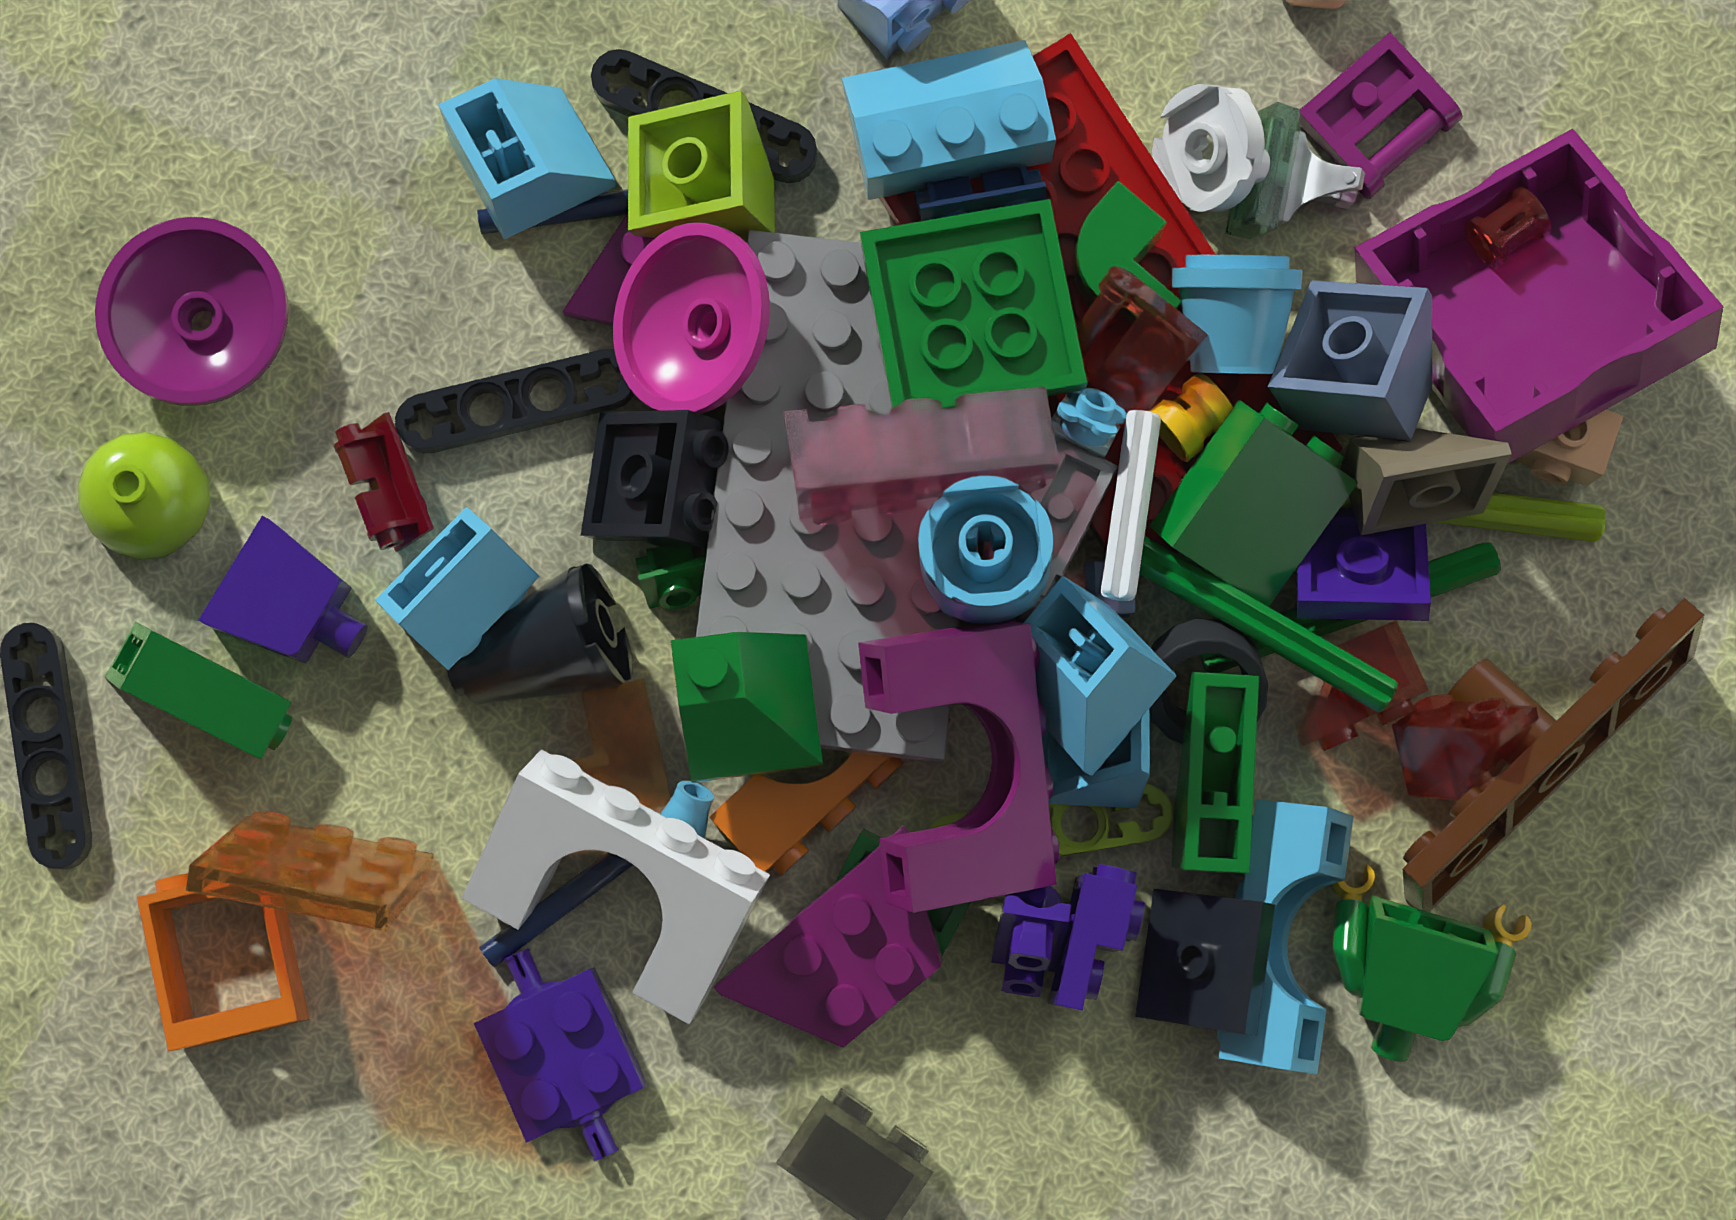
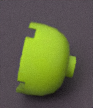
[77,432,210,560]

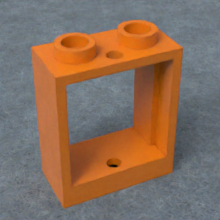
[137,858,310,1052]

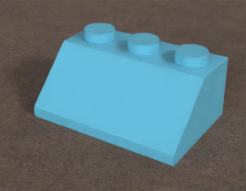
[842,40,1056,200]

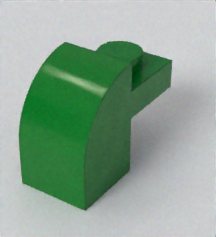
[1073,181,1182,335]

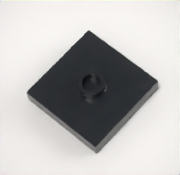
[1135,889,1275,1036]

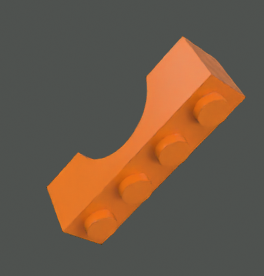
[709,704,951,876]

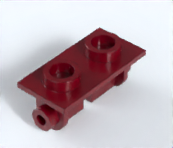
[333,412,434,552]

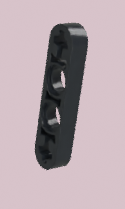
[591,49,817,183]
[395,349,635,454]
[0,623,92,869]

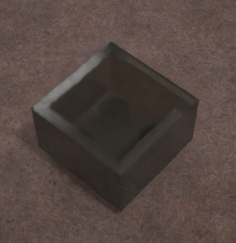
[776,1087,933,1220]

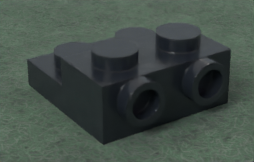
[580,410,729,547]

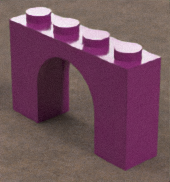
[858,621,1059,913]

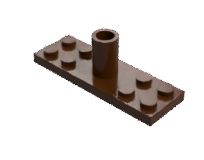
[1402,598,1705,912]

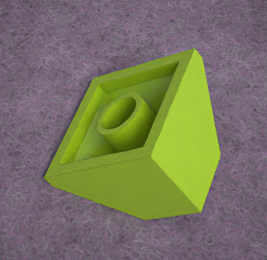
[628,90,775,242]

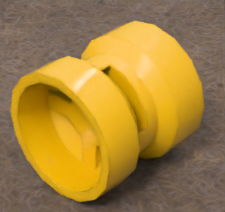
[1150,372,1233,462]

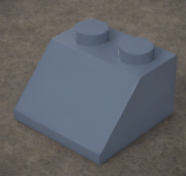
[1268,280,1432,441]

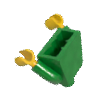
[1333,864,1532,1062]

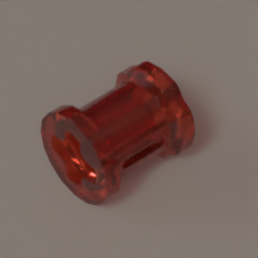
[1464,186,1551,269]

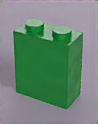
[1149,400,1358,607]

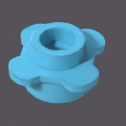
[1057,388,1127,447]

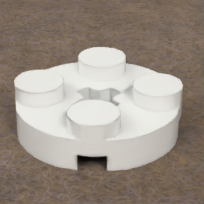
[1152,84,1270,212]

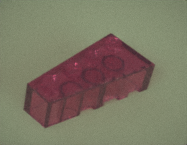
[783,387,1059,525]

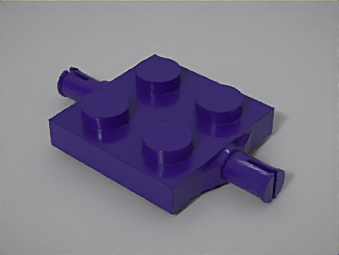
[474,948,648,1162]

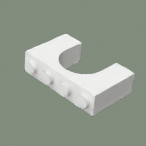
[461,749,770,1024]

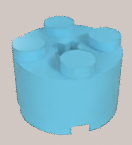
[918,476,1053,624]

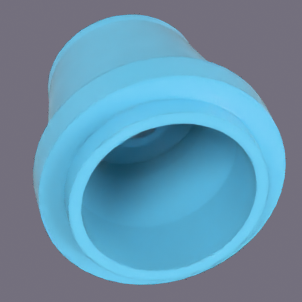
[1172,255,1302,374]

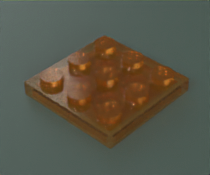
[186,811,434,932]

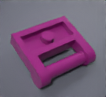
[1294,32,1463,199]

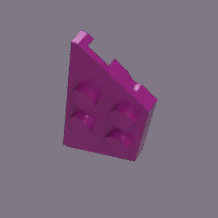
[714,825,943,1048]

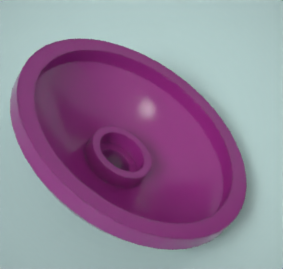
[95,217,289,406]

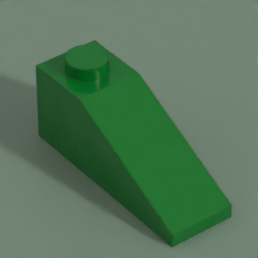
[1171,672,1259,873]

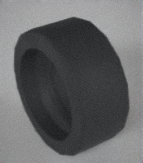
[1149,619,1269,744]

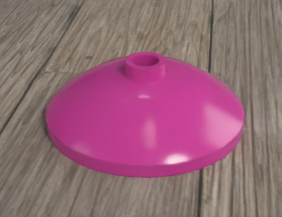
[613,223,770,414]

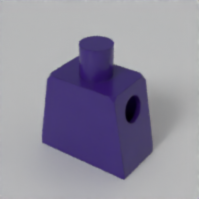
[198,515,368,664]

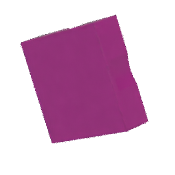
[1354,129,1724,464]

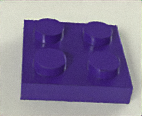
[1296,508,1431,621]

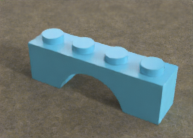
[1217,799,1354,1075]

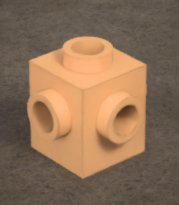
[1515,410,1624,486]

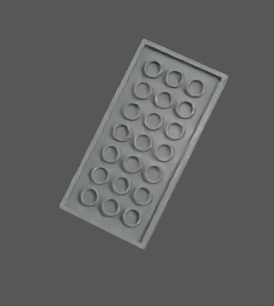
[696,230,984,763]

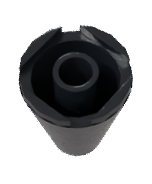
[446,563,633,704]

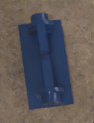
[914,165,1047,221]

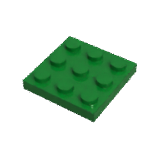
[860,199,1087,423]

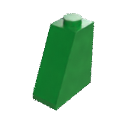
[105,621,292,760]

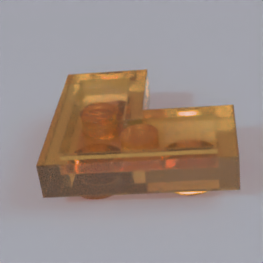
[572,678,672,810]

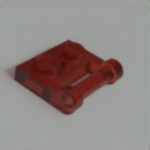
[1076,266,1208,429]

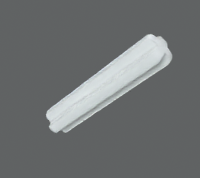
[1101,410,1161,601]

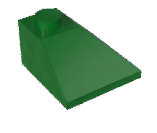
[671,632,823,783]

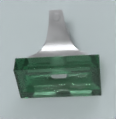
[1225,102,1365,239]

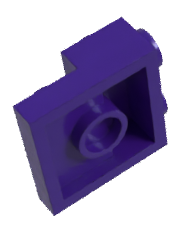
[1048,864,1145,1011]

